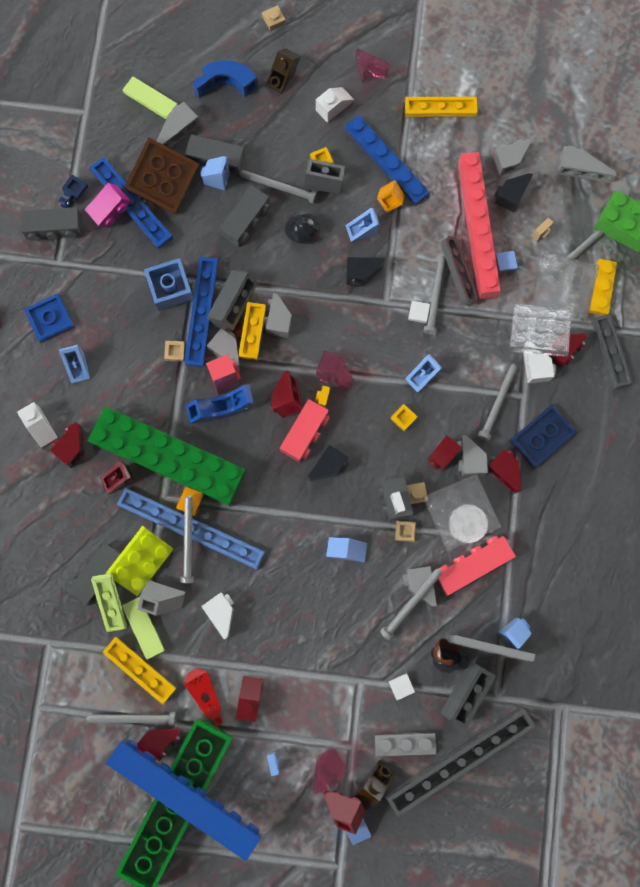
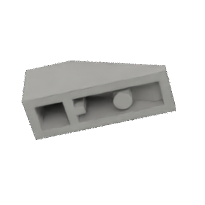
[157,102,200,149]
[557,146,616,183]

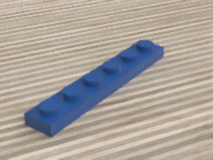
[345,115,430,206]
[89,157,173,249]
[184,256,218,367]

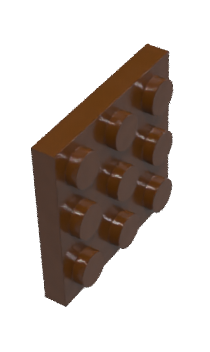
[124,137,199,214]

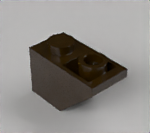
[266,48,301,94]
[353,760,395,813]

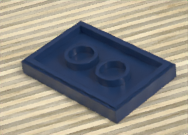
[509,404,578,469]

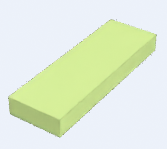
[123,77,177,119]
[91,573,127,632]
[122,597,165,660]

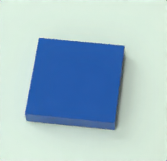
[24,294,75,343]

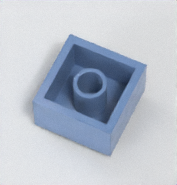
[144,258,193,311]

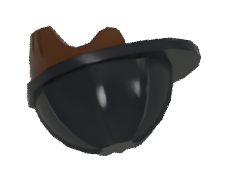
[285,214,320,244]
[431,638,470,673]

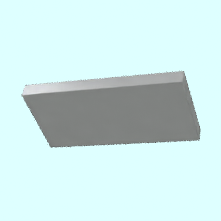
[448,635,535,662]

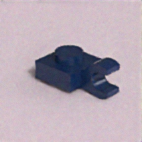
[58,175,88,208]

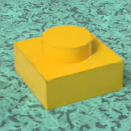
[310,147,334,164]
[315,386,330,408]
[390,404,418,431]

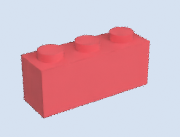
[206,354,241,395]
[280,399,330,462]

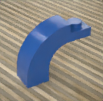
[193,60,258,98]
[186,385,254,424]

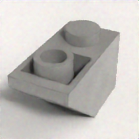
[492,139,531,177]
[263,293,292,338]
[457,435,488,477]
[137,580,186,616]

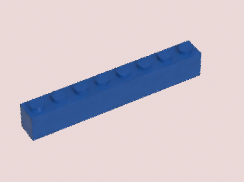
[106,739,262,861]

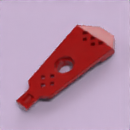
[184,668,223,727]

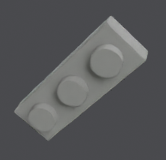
[374,733,436,756]

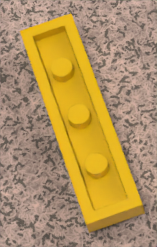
[405,97,478,117]
[102,637,177,705]

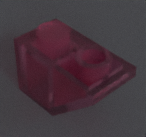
[316,351,354,389]
[313,746,348,794]

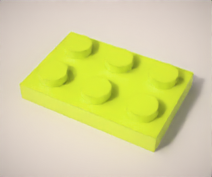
[105,526,173,596]

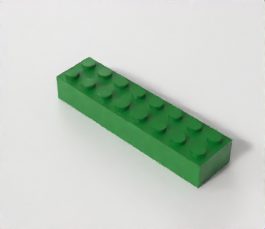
[88,406,246,507]
[115,717,234,887]

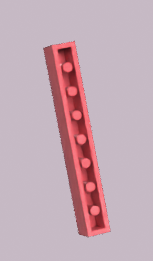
[458,152,501,300]

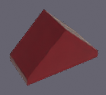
[100,460,135,494]

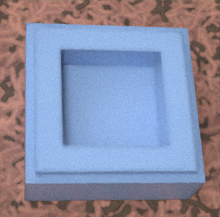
[495,251,518,273]
[267,751,280,776]

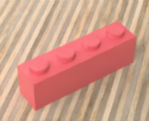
[437,535,516,596]

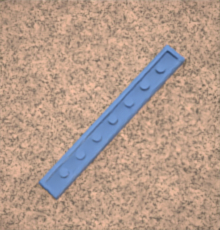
[117,488,265,570]

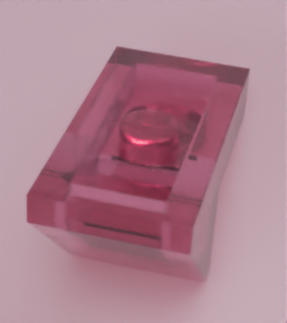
[355,49,389,82]

